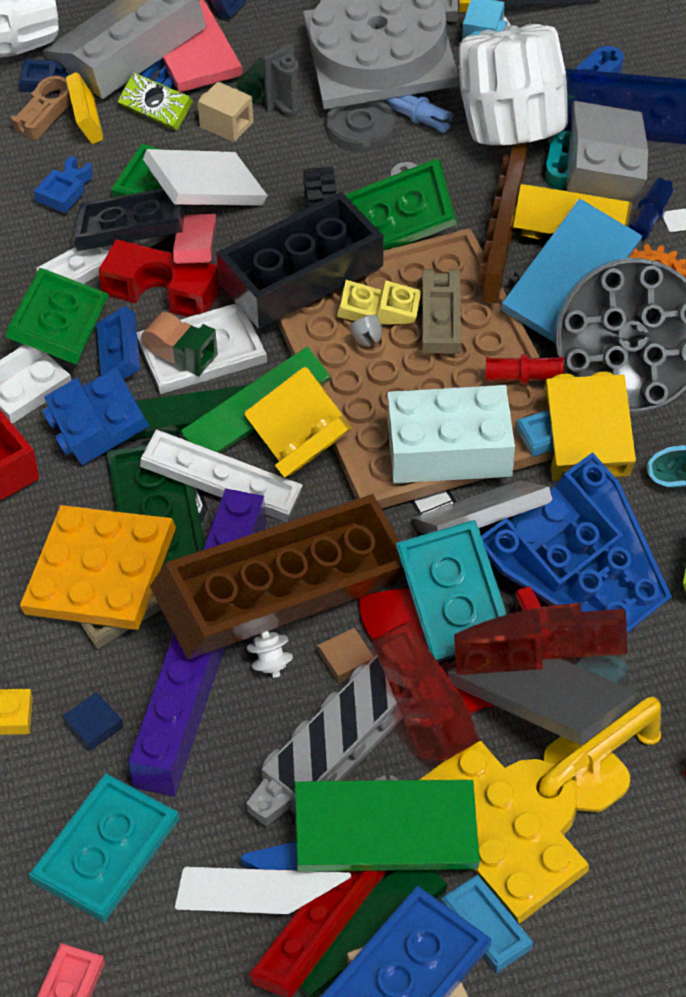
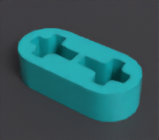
[545,131,570,190]

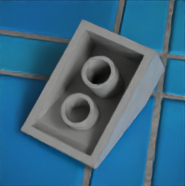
[566,101,648,203]

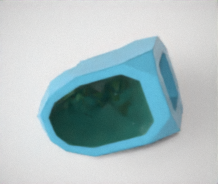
[646,445,686,488]

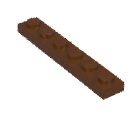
[478,142,528,303]

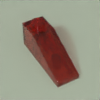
[372,622,481,760]

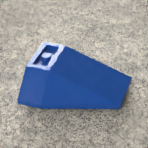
[481,452,672,645]

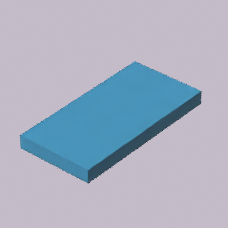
[500,199,642,343]

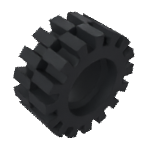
[303,166,337,209]

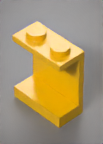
[542,372,636,481]

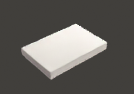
[143,149,267,205]
[137,304,267,394]

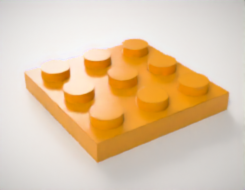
[20,505,176,630]

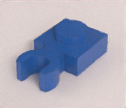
[34,156,93,213]

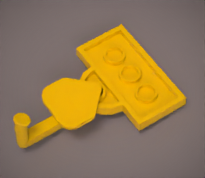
[420,696,661,924]

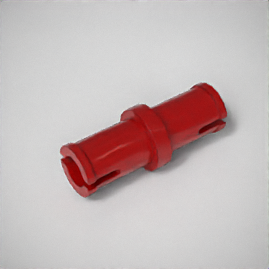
[486,354,564,385]

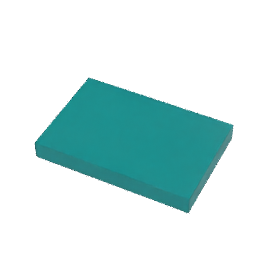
[396,519,514,663]
[29,773,179,923]

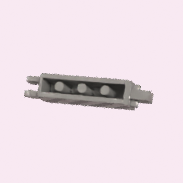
[246,643,420,826]

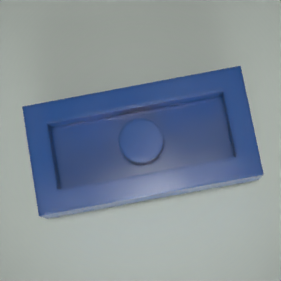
[97,306,140,379]

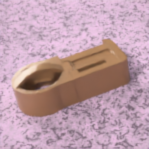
[11,76,72,140]

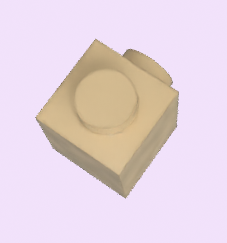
[197,82,253,142]

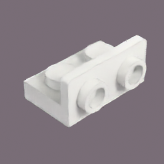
[0,344,71,424]

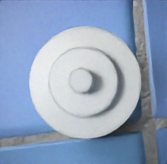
[247,631,293,678]

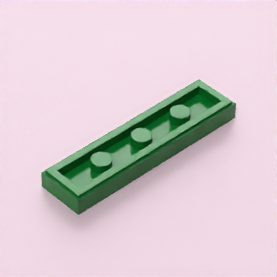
[181,346,330,454]

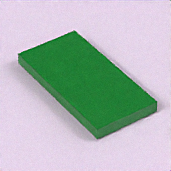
[294,779,480,872]

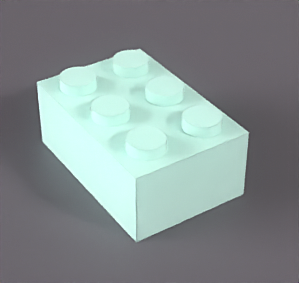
[387,385,515,483]

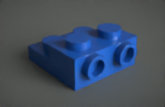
[42,367,149,465]

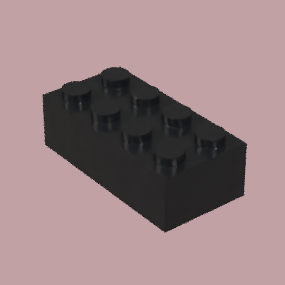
[216,191,384,329]

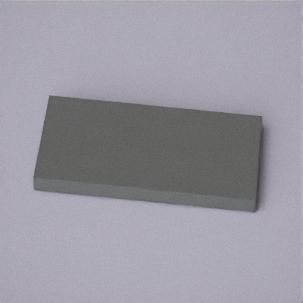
[448,638,637,745]

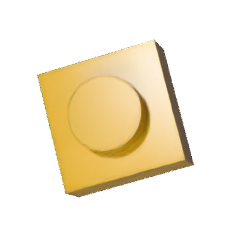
[0,689,33,735]

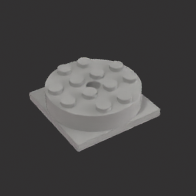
[303,0,459,109]

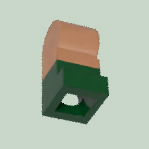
[141,312,218,377]

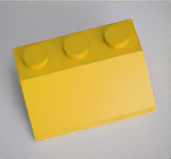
[513,184,632,239]

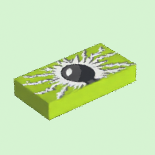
[117,72,193,131]

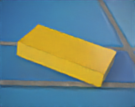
[66,72,103,145]

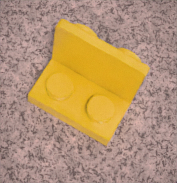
[245,367,353,478]

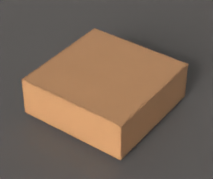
[318,628,374,684]

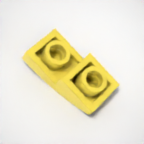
[337,280,421,325]

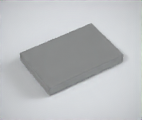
[412,480,552,534]

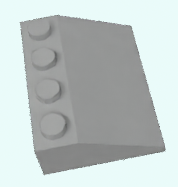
[42,0,206,99]

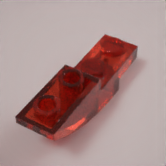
[454,603,628,675]

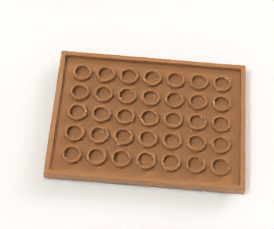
[276,228,554,509]

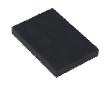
[73,188,186,251]

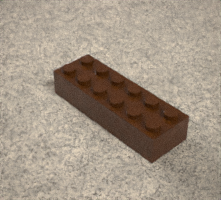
[150,494,404,659]

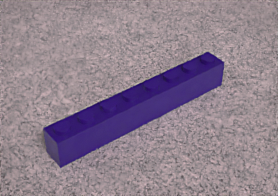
[129,488,266,797]

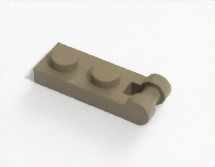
[422,269,461,354]

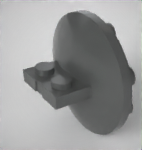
[555,258,686,412]

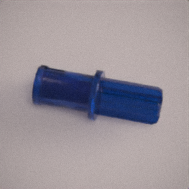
[628,178,674,241]

